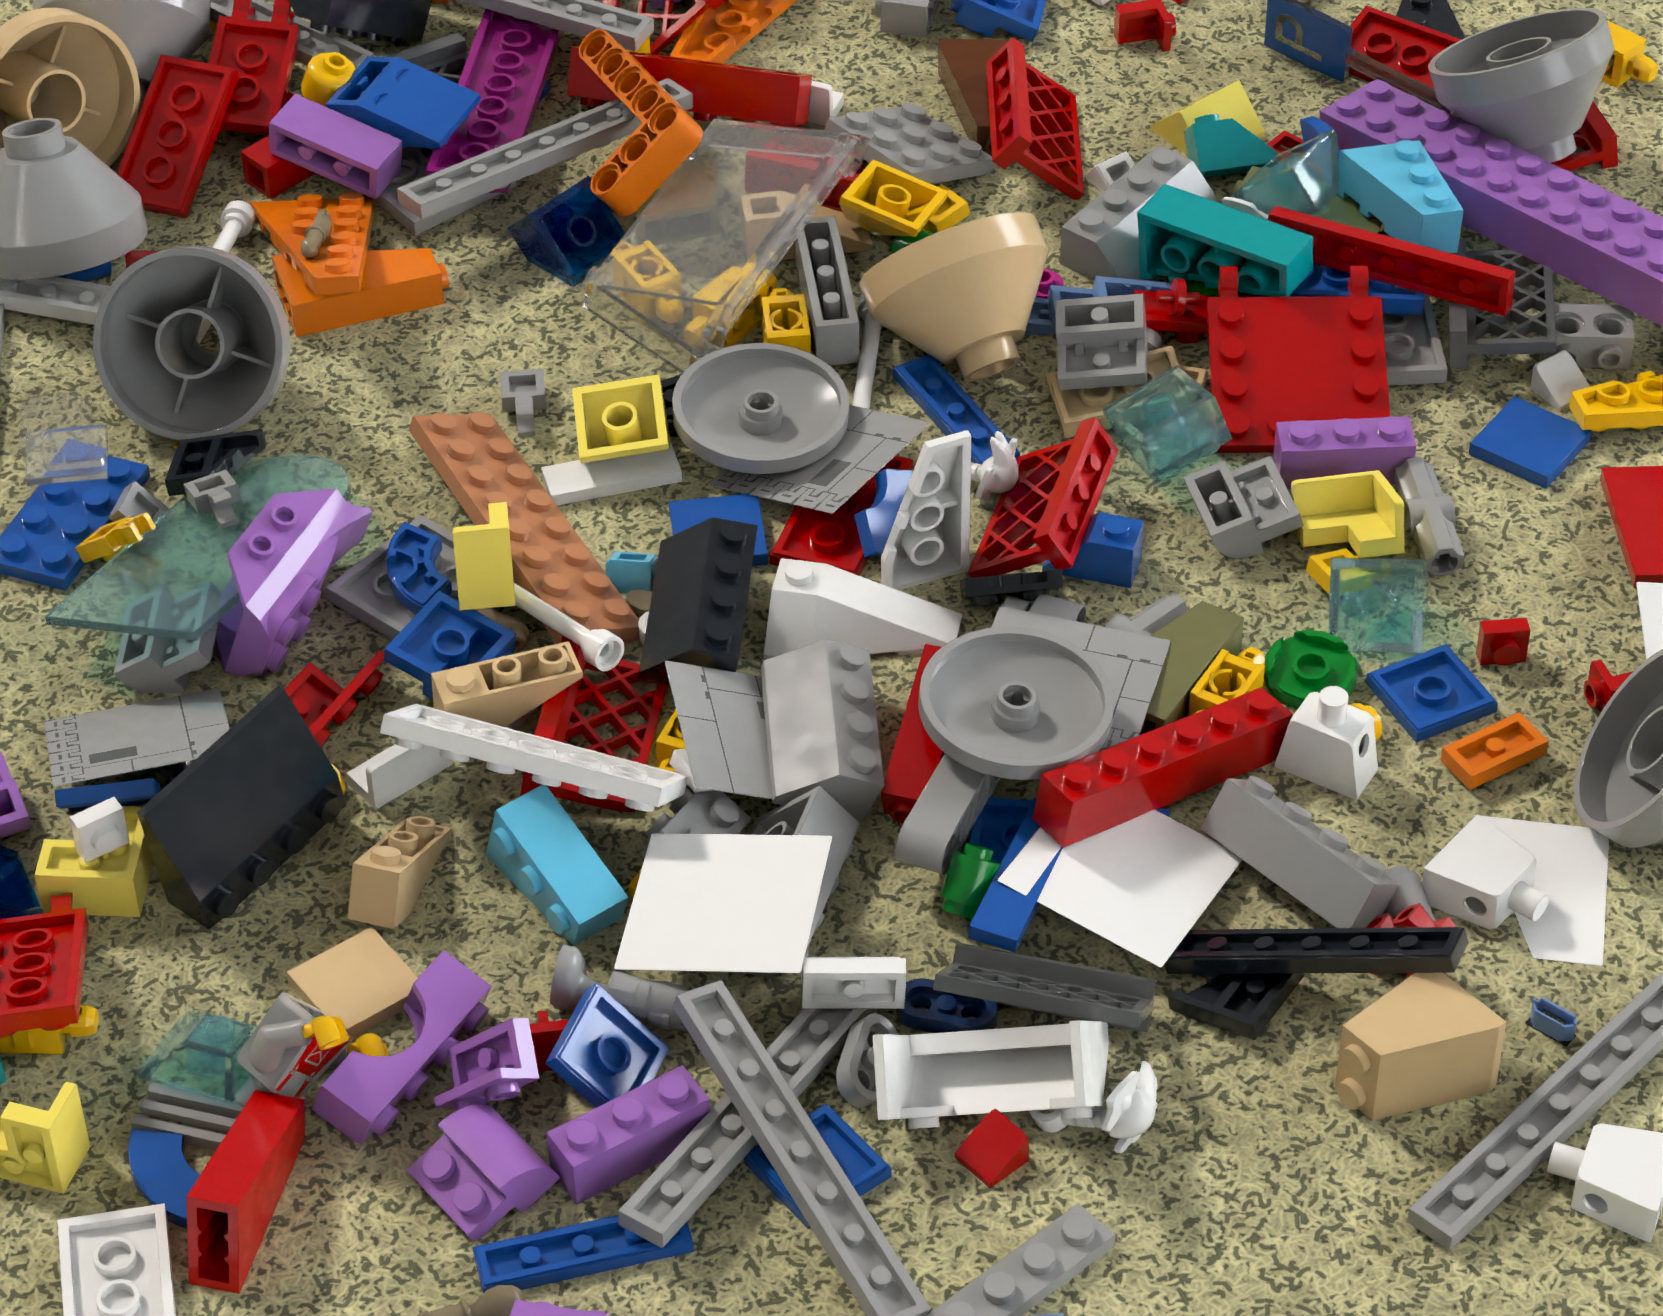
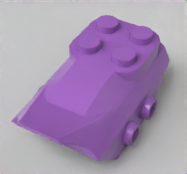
[215,488,373,677]

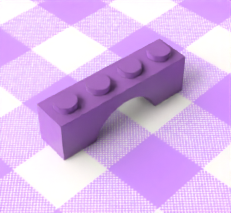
[312,950,492,1145]

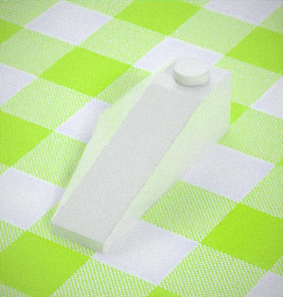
[881,430,971,590]
[763,558,963,659]

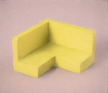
[1291,470,1405,558]
[452,502,516,611]
[34,806,154,917]
[0,1081,91,1194]

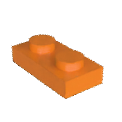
[1441,712,1549,790]

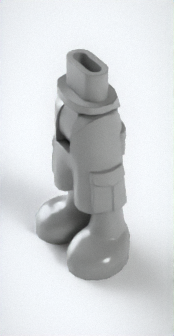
[550,945,689,1032]

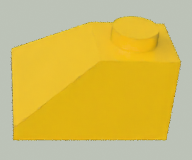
[839,159,948,237]

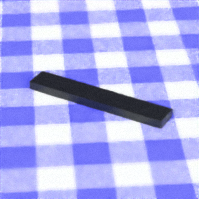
[1164,927,1469,974]

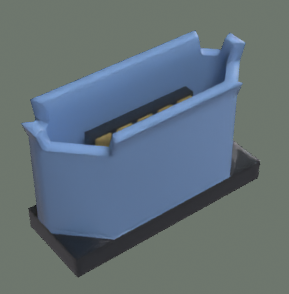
[1525,997,1578,1047]

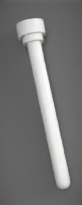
[213,200,256,253]
[853,293,881,409]
[514,583,624,671]

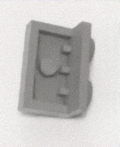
[640,787,752,859]

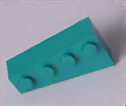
[1137,184,1313,297]

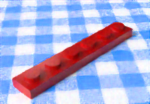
[1268,206,1516,316]

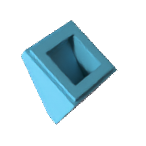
[606,551,658,594]

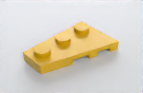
[1569,370,1663,432]

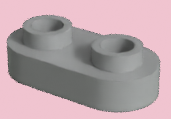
[836,1013,898,1108]

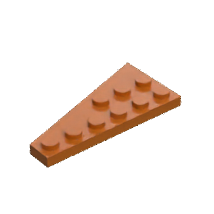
[670,0,798,63]
[250,192,375,294]

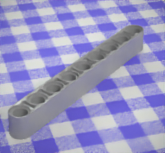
[895,593,1086,874]

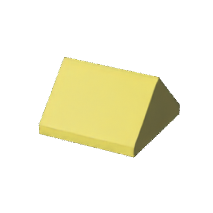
[1150,80,1265,154]
[572,374,671,463]

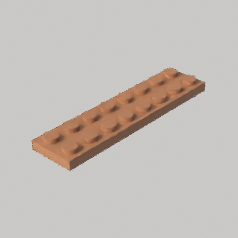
[409,412,639,644]

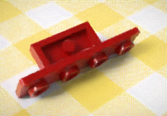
[284,650,385,748]

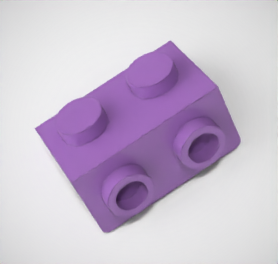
[434,1018,539,1111]

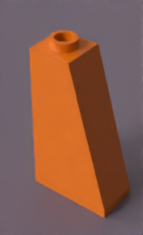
[272,248,449,337]

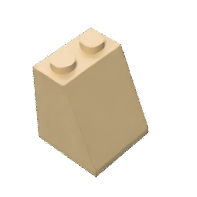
[1335,973,1506,1121]

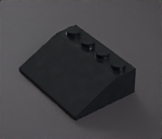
[137,686,346,929]

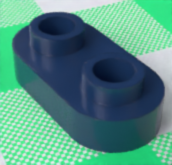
[896,978,997,1033]

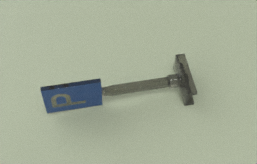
[1264,0,1466,122]

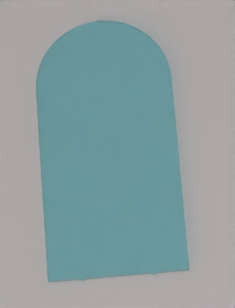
[45,455,351,641]

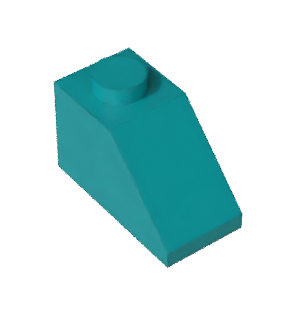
[1184,114,1280,178]

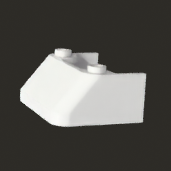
[872,1020,1109,1129]

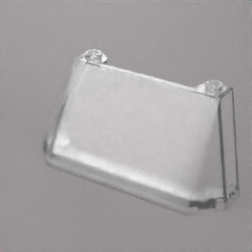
[582,118,870,374]

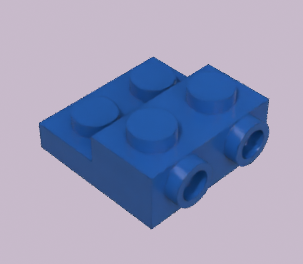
[950,0,1046,42]
[384,591,516,700]

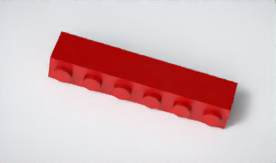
[567,46,812,132]
[1032,687,1293,848]

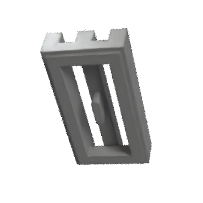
[131,1083,244,1151]

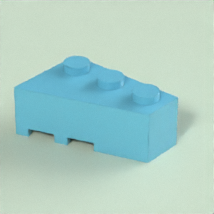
[1335,140,1464,253]
[485,785,629,946]

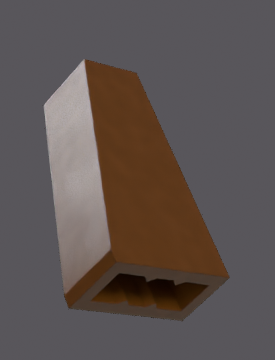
[938,39,1018,156]

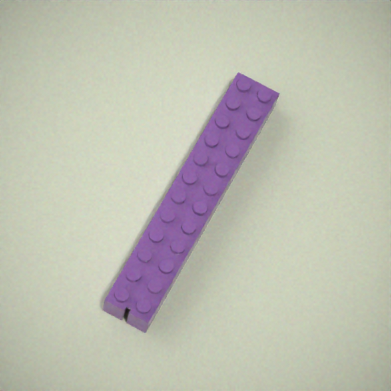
[1319,79,1663,327]

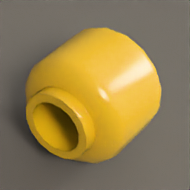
[301,52,356,107]

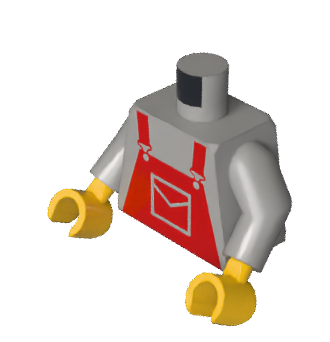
[234,992,389,1106]

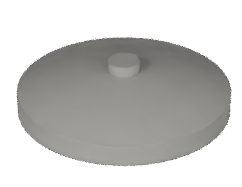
[672,343,849,474]
[918,627,1114,780]

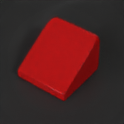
[955,1109,1029,1188]

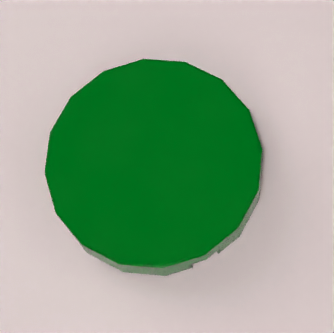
[1264,630,1358,709]

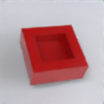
[1476,618,1531,666]

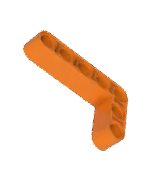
[579,29,703,216]

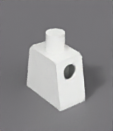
[1274,686,1378,800]
[1422,814,1549,929]
[1547,1123,1663,1242]

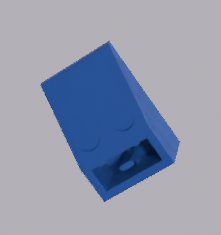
[325,56,482,149]

